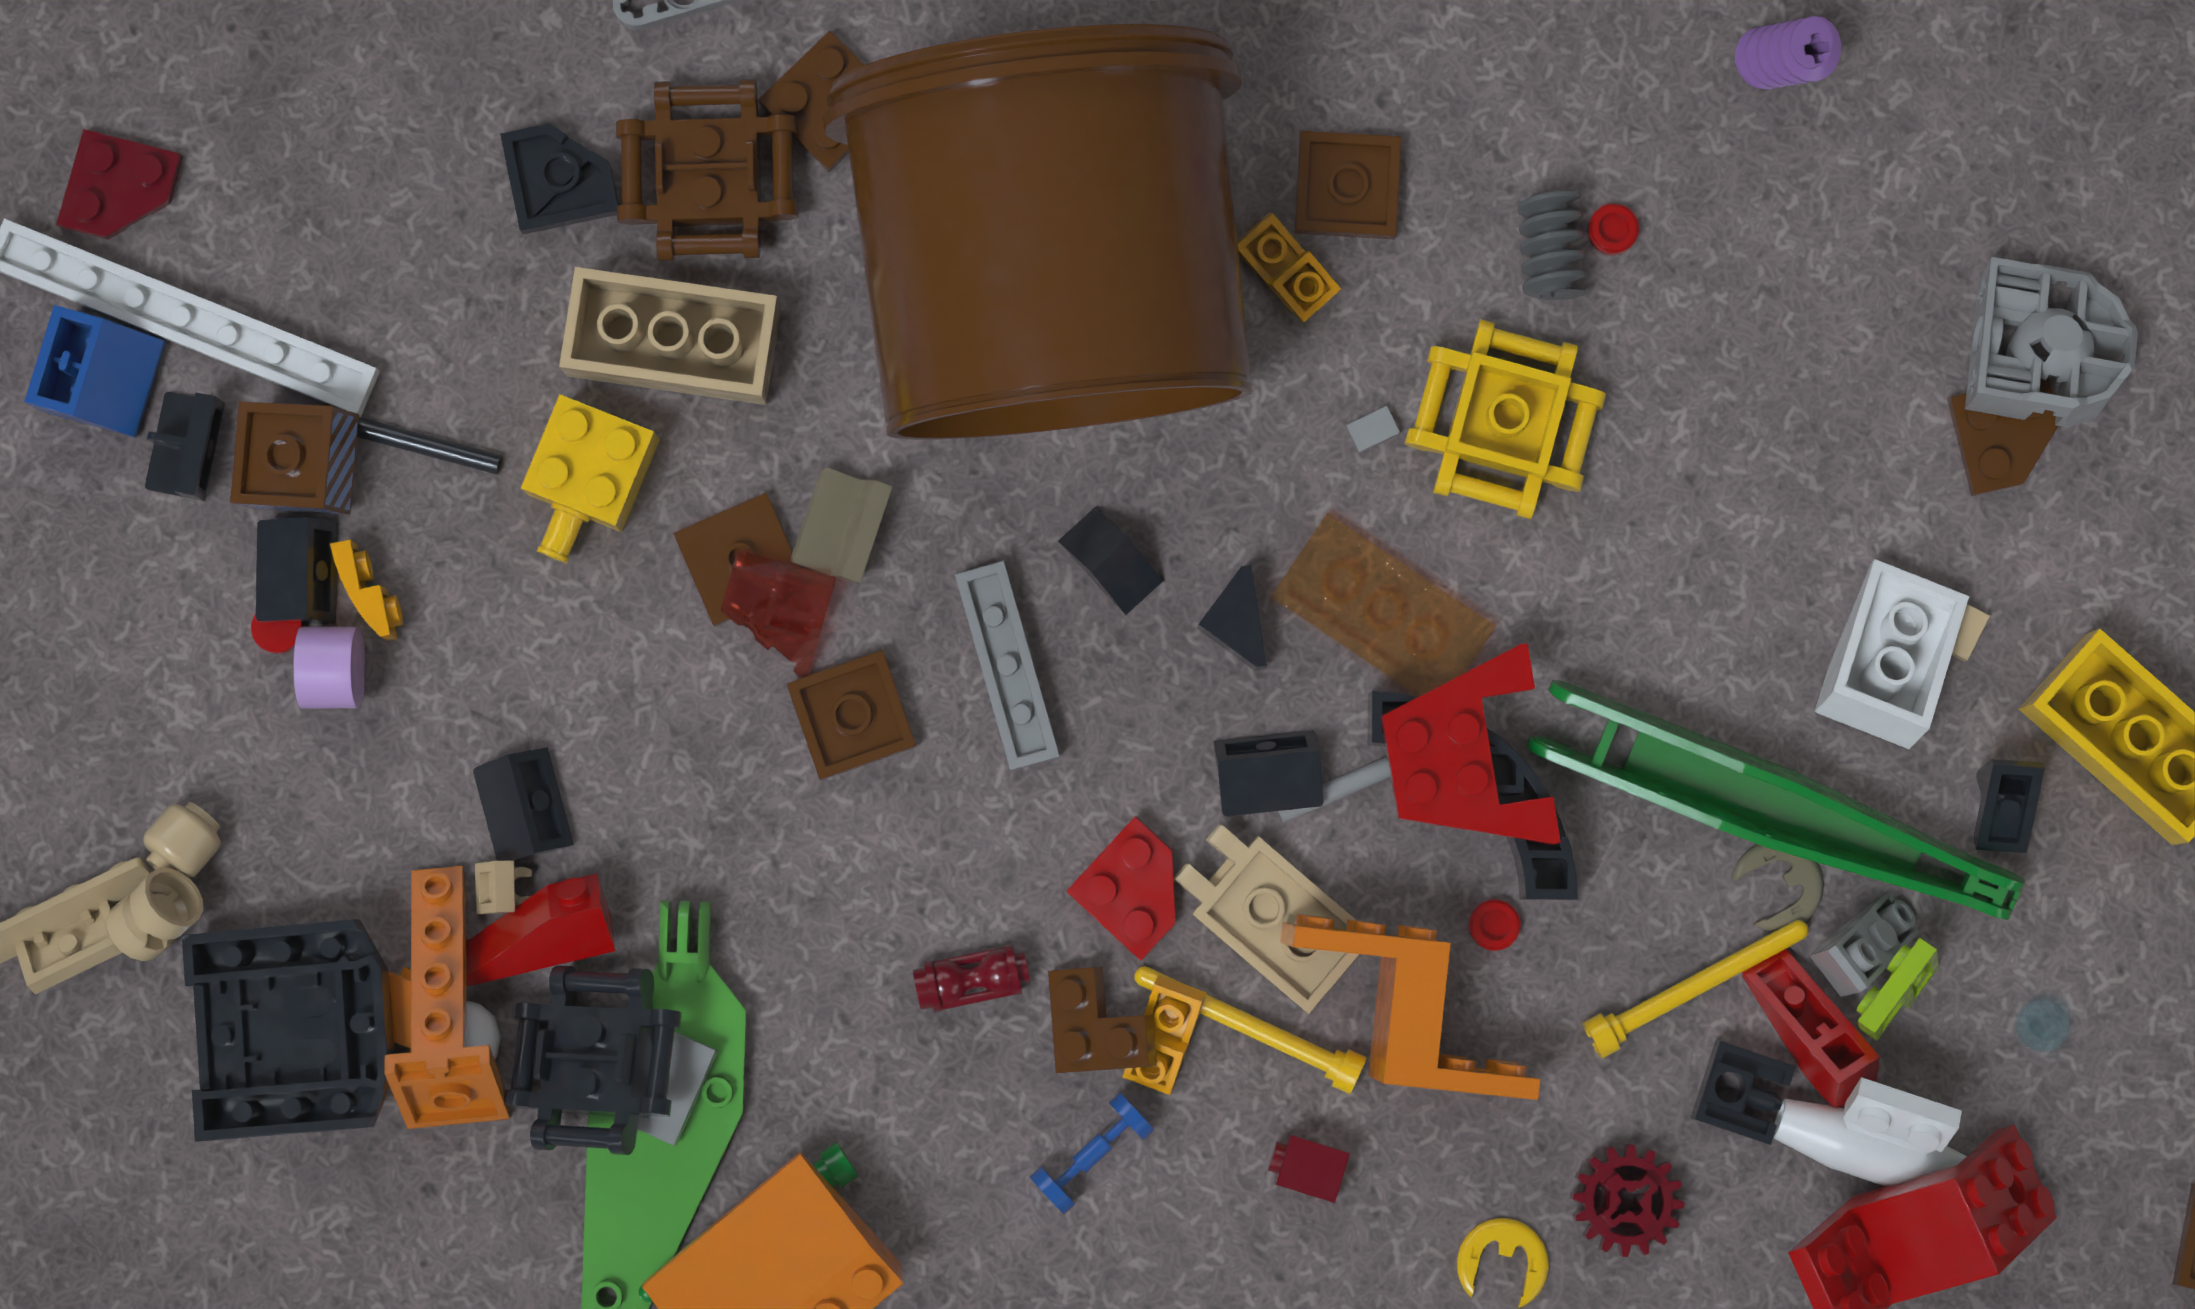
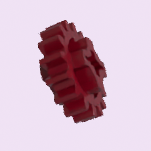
[1570,1144,1685,1257]

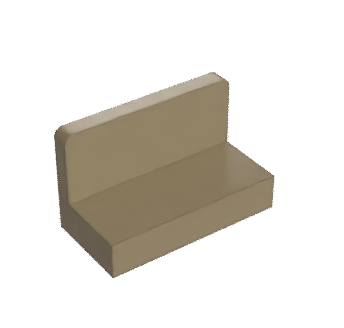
[791,468,892,583]

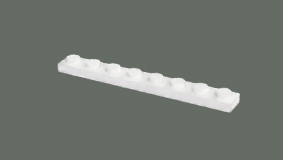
[0,219,380,417]

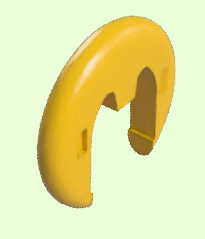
[1457,1218,1549,1308]

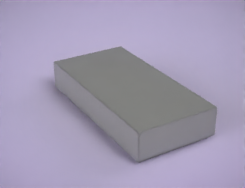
[638,1031,719,1146]

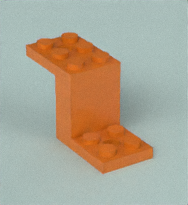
[1280,914,1540,1100]

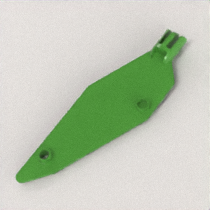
[581,900,746,1309]

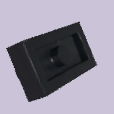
[1974,759,2045,853]

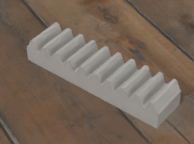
[955,561,1060,772]

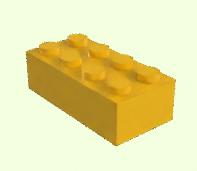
[2019,629,2195,845]

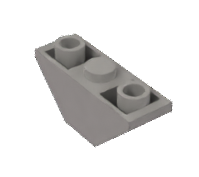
[1809,891,1919,997]

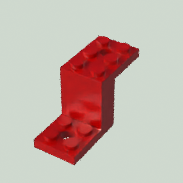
[1788,1124,2057,1309]

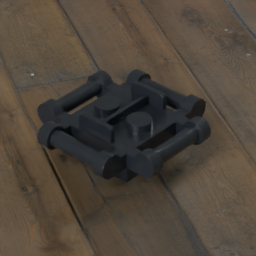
[503,965,682,1155]

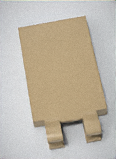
[1174,825,1359,1014]

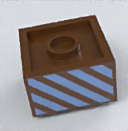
[230,401,359,515]

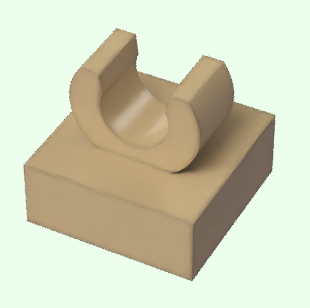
[475,861,532,915]

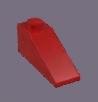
[466,873,616,987]
[1742,949,1880,1108]

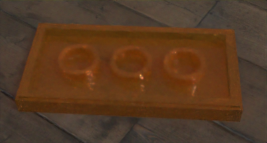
[1270,513,1495,697]

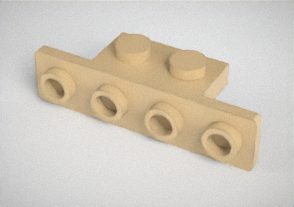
[0,858,153,995]

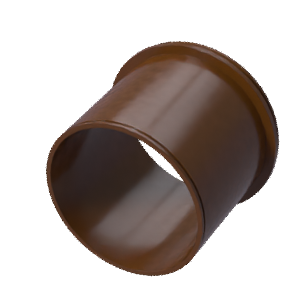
[823,24,1252,440]

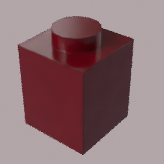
[1268,1134,1350,1203]

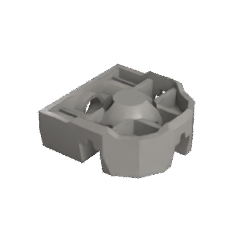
[1965,257,2138,428]

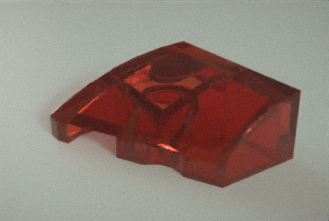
[720,549,836,677]

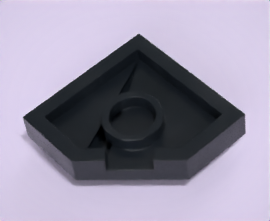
[500,123,619,235]

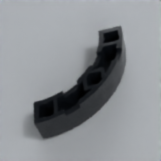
[1367,691,1578,900]

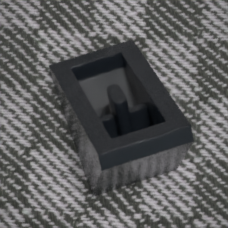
[1058,508,1163,616]
[1197,565,1267,671]

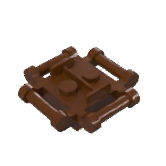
[616,79,799,261]

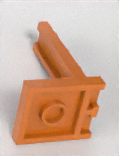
[384,866,510,1129]

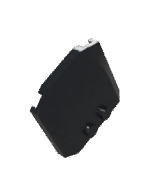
[182,919,394,1142]

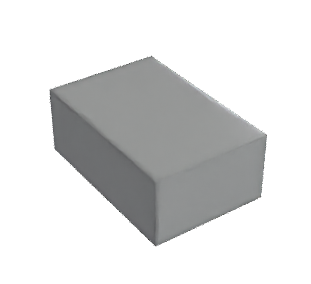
[1345,406,1400,454]

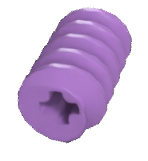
[1735,16,1842,90]

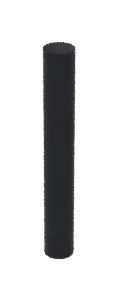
[357,417,502,475]

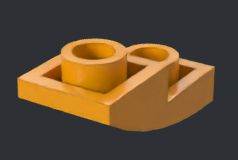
[1237,213,1341,322]
[330,539,403,641]
[1122,975,1207,1095]

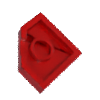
[1066,816,1177,961]

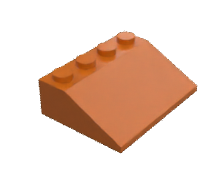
[642,1152,904,1309]

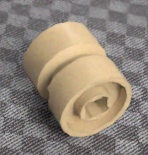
[107,868,203,961]

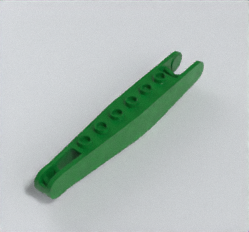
[1525,680,2025,920]

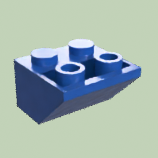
[24,305,166,438]

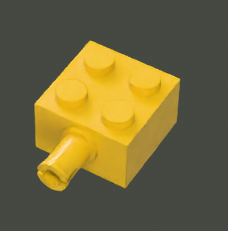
[521,394,660,563]

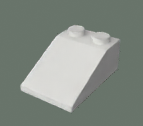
[1815,559,1969,749]

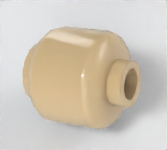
[143,802,221,878]

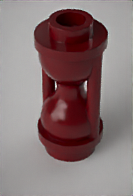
[913,944,1030,1012]

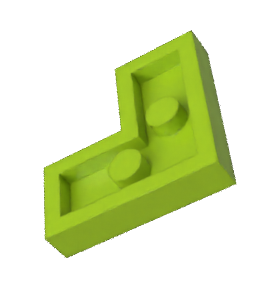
[1856,938,1939,1041]

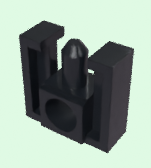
[1690,1040,1796,1145]

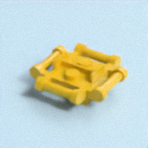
[1404,319,1606,519]

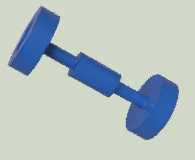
[1029,1092,1155,1215]

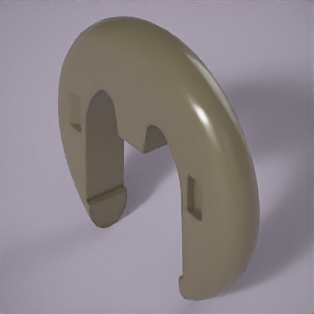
[1731,844,1823,932]

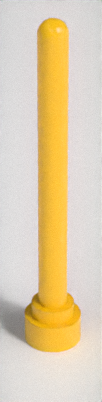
[1582,920,1809,1059]
[1134,966,1367,1095]

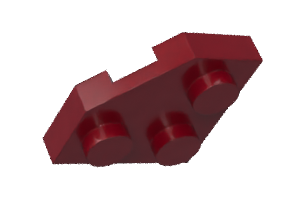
[56,129,183,240]

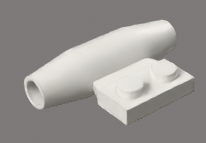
[1773,1077,1967,1186]

